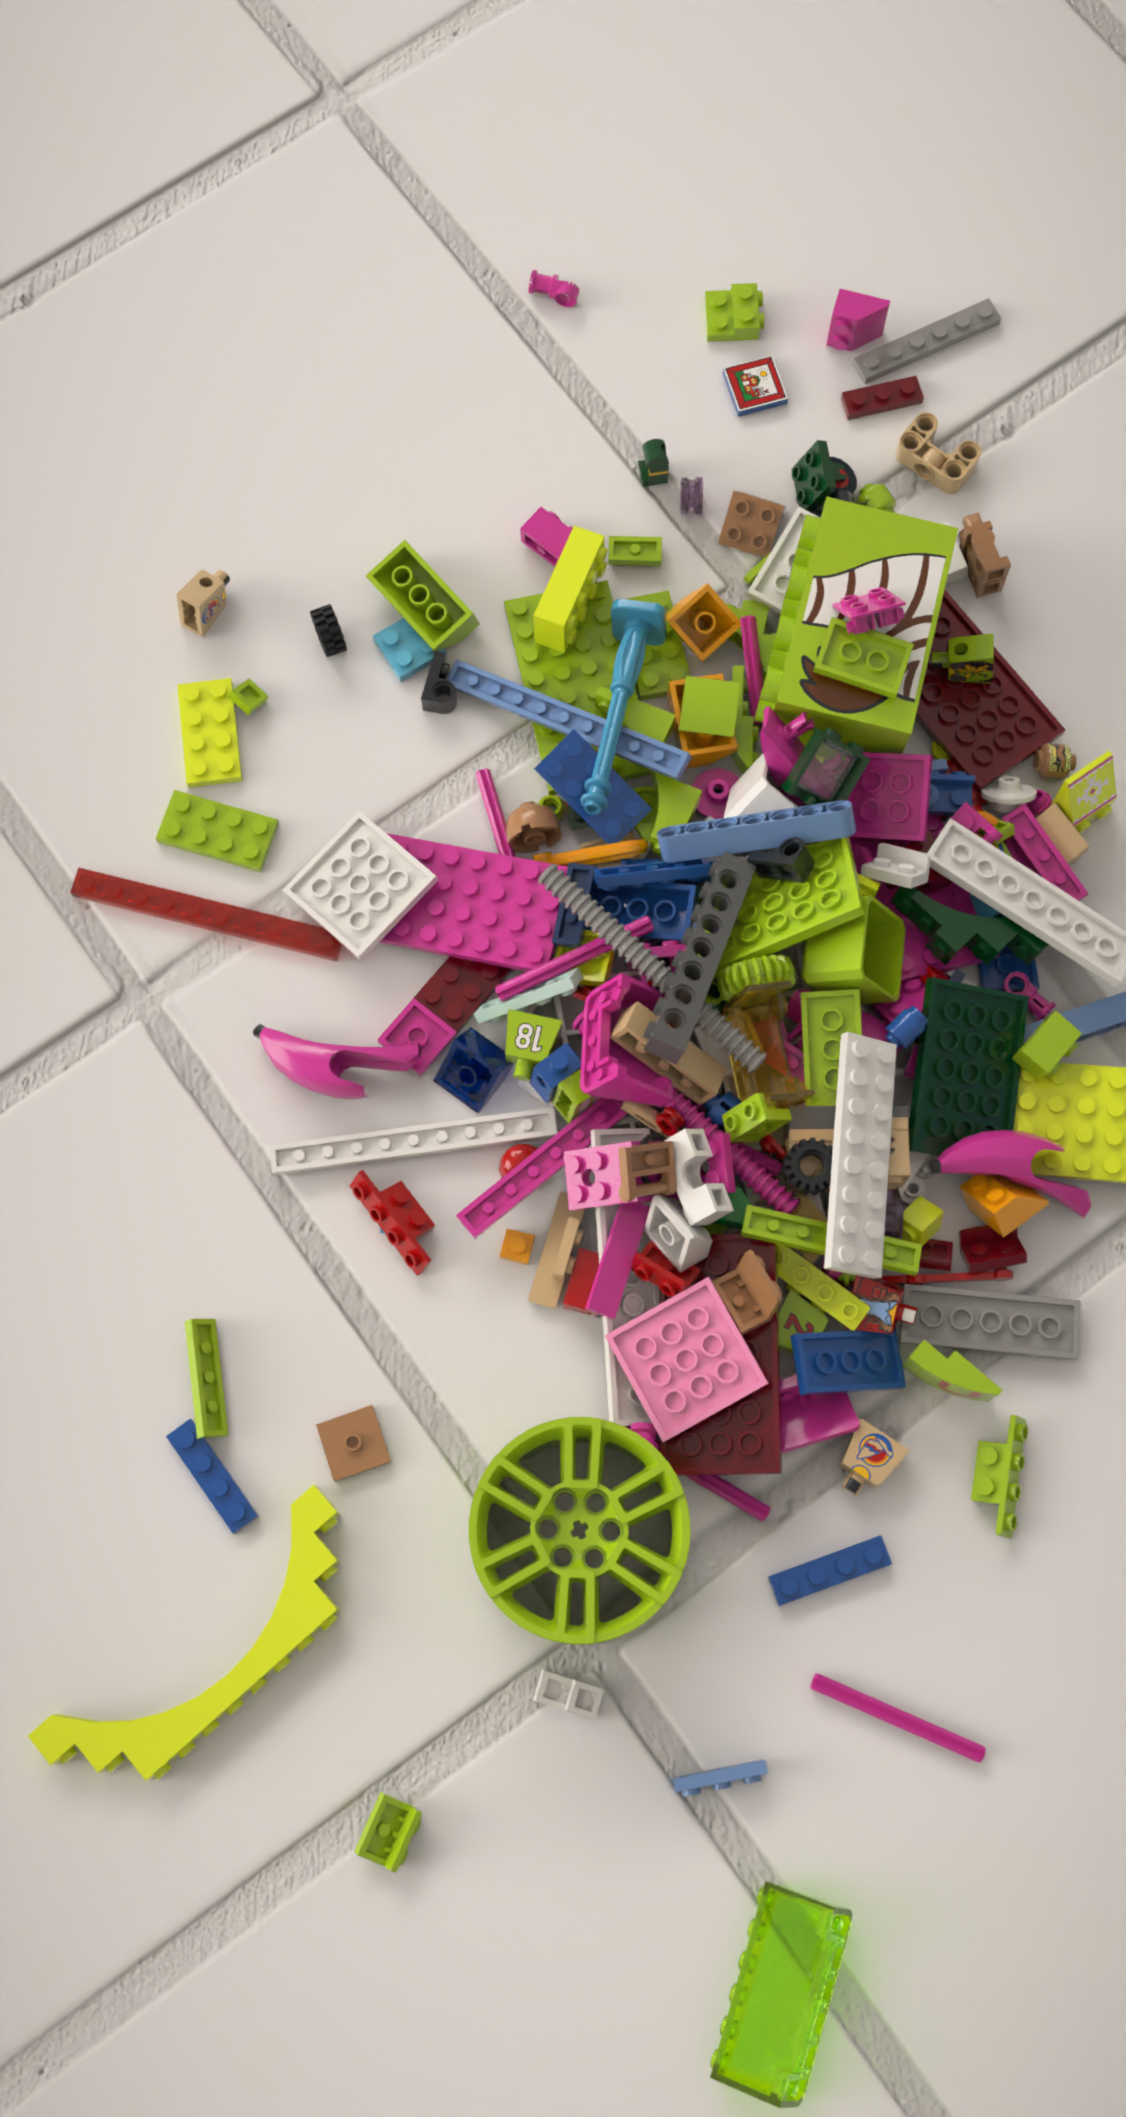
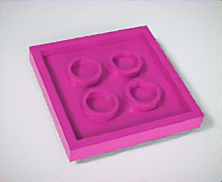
[846,752,933,841]

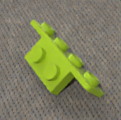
[971,1415,1028,1539]

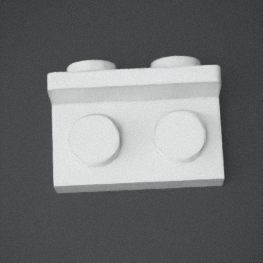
[861,843,931,889]

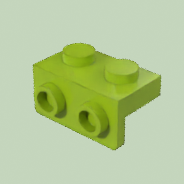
[354,1792,422,1873]

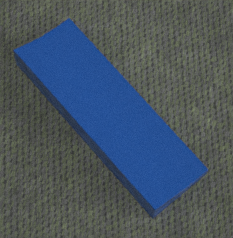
[586,882,701,942]

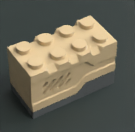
[784,1106,911,1193]

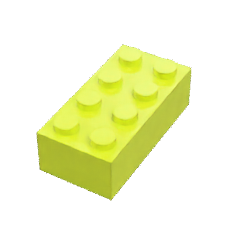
[533,526,607,653]

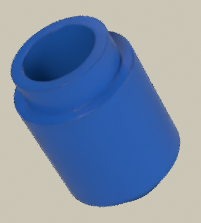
[885,1006,929,1049]

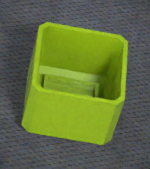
[801,895,906,1004]

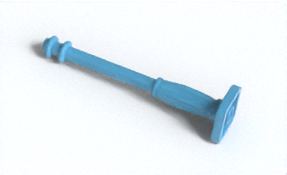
[580,599,667,815]

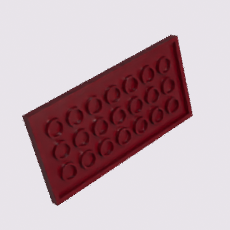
[916,590,1066,792]
[659,1233,782,1476]

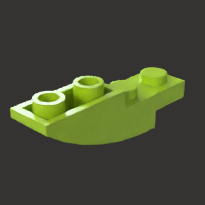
[730,665,758,774]

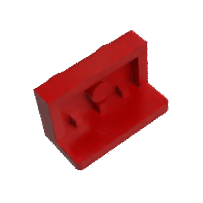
[631,1240,701,1297]

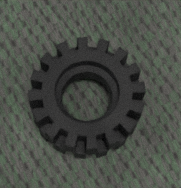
[310,604,347,657]
[783,1138,833,1195]

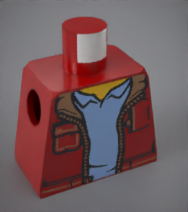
[844,1275,918,1333]

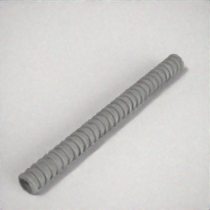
[538,864,767,1074]

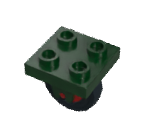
[791,440,857,511]

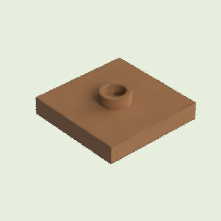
[316,1405,391,1482]

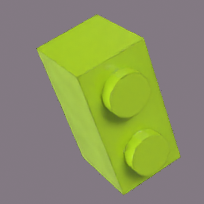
[1012,1010,1082,1081]

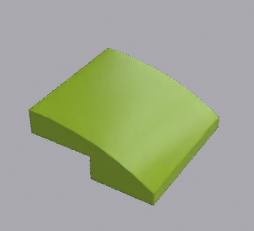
[679,676,740,738]

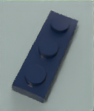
[552,863,597,948]

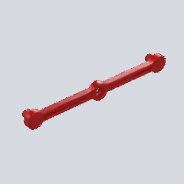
[821,1267,1014,1287]

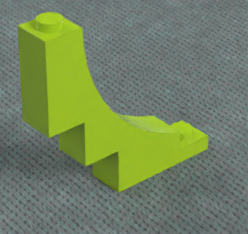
[595,685,702,856]

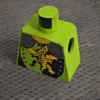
[932,634,994,683]

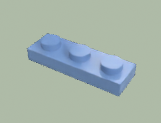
[672,1759,768,1797]

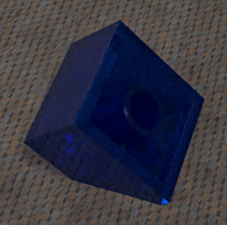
[433,1027,514,1113]

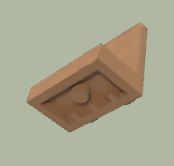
[718,491,787,558]

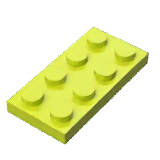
[177,678,242,788]

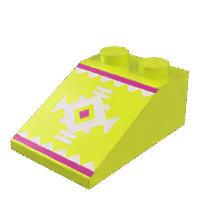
[1051,750,1117,834]

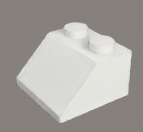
[644,1194,713,1273]

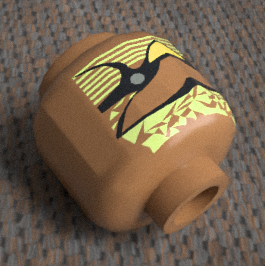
[1033,743,1076,780]

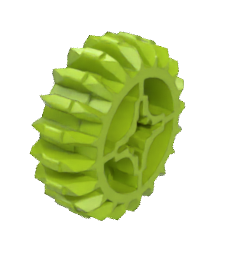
[717,955,796,1003]

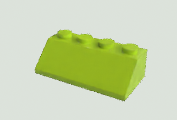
[365,540,480,652]

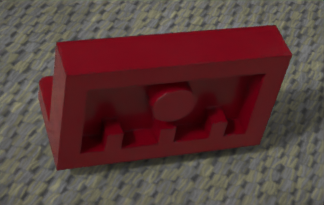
[959,1225,1027,1274]

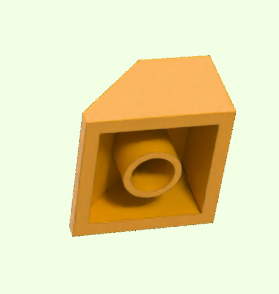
[666,583,741,661]
[959,1175,1049,1238]

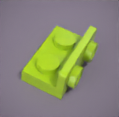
[722,1093,792,1143]

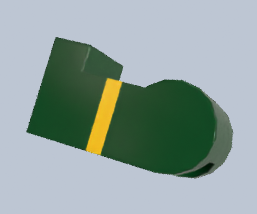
[638,439,669,487]

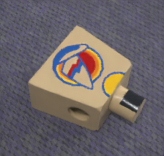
[176,570,230,637]
[839,1419,910,1496]

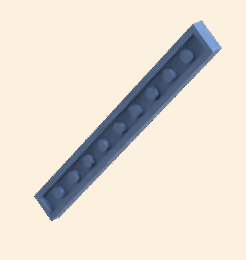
[446,659,692,781]

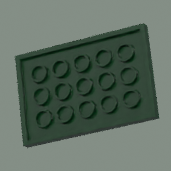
[908,977,1029,1156]

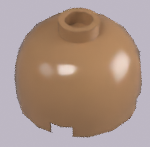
[505,802,562,853]

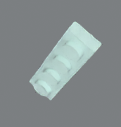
[474,968,584,1024]

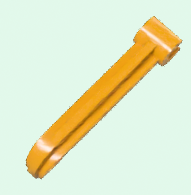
[533,839,648,867]

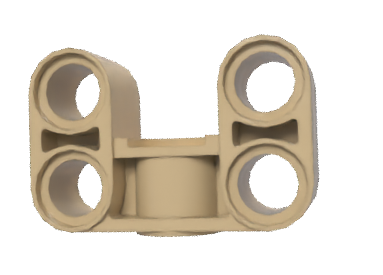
[896,412,981,494]

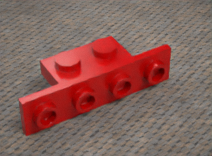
[349,1170,435,1276]

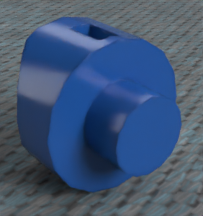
[702,1091,741,1131]

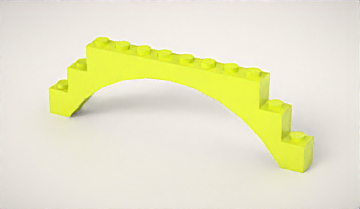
[28,1485,340,1781]

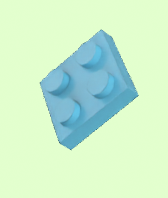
[373,618,446,682]

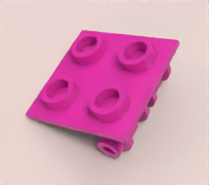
[832,587,906,635]

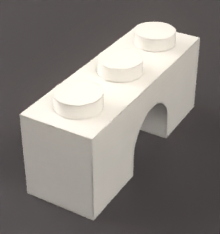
[665,1129,734,1226]

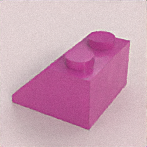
[826,289,890,351]

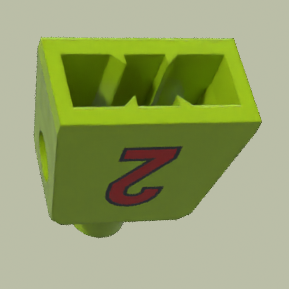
[778,1290,829,1354]

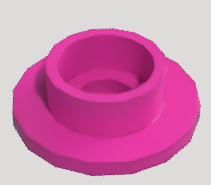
[692,768,739,819]

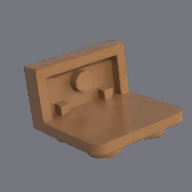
[712,1250,782,1335]

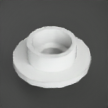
[981,776,1037,813]

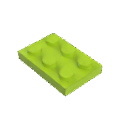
[813,617,914,699]

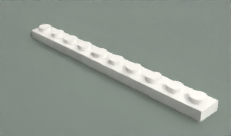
[269,1107,557,1175]

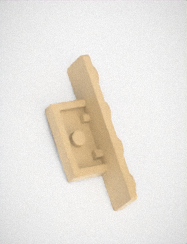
[528,1191,585,1309]

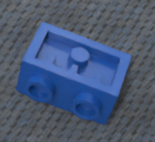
[928,770,975,816]

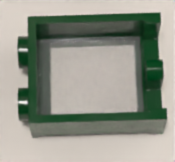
[780,727,871,805]

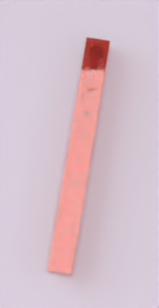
[70,867,342,962]

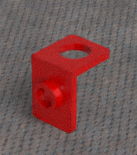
[758,1107,787,1162]

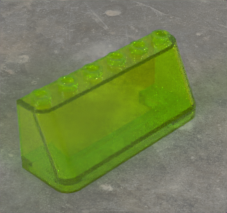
[710,1881,852,2108]

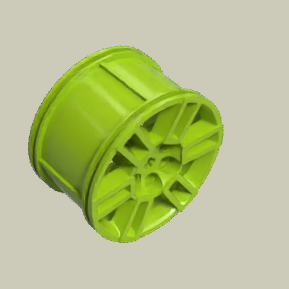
[469,1417,691,1645]

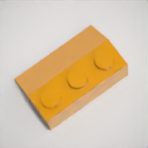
[667,673,738,769]

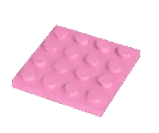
[605,1277,769,1442]

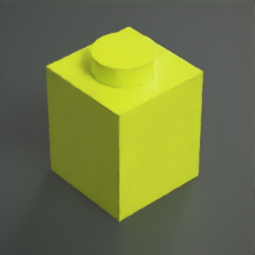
[896,1196,944,1246]

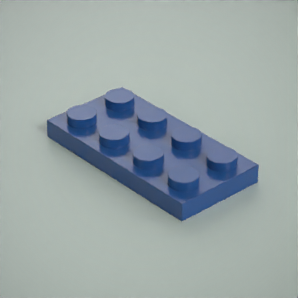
[534,729,652,844]
[790,1329,906,1395]

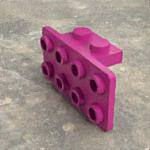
[780,1374,860,1454]

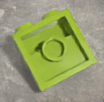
[705,283,765,342]

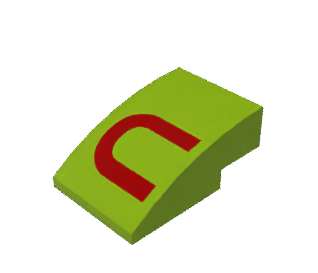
[902,1340,1002,1402]

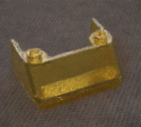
[722,980,816,1109]

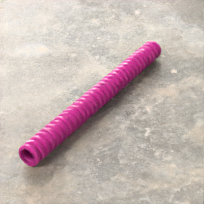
[572,1011,801,1214]

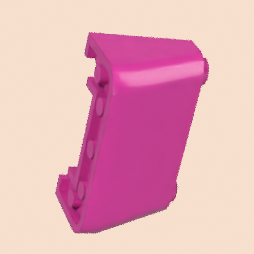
[580,973,673,1106]

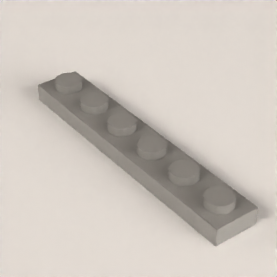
[852,298,1001,384]

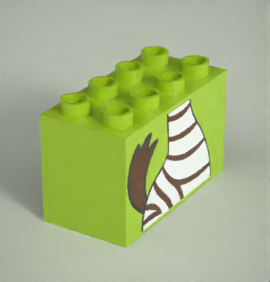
[754,497,958,760]

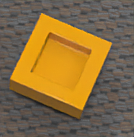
[500,1228,535,1265]

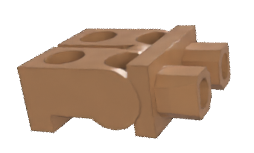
[958,513,1011,598]

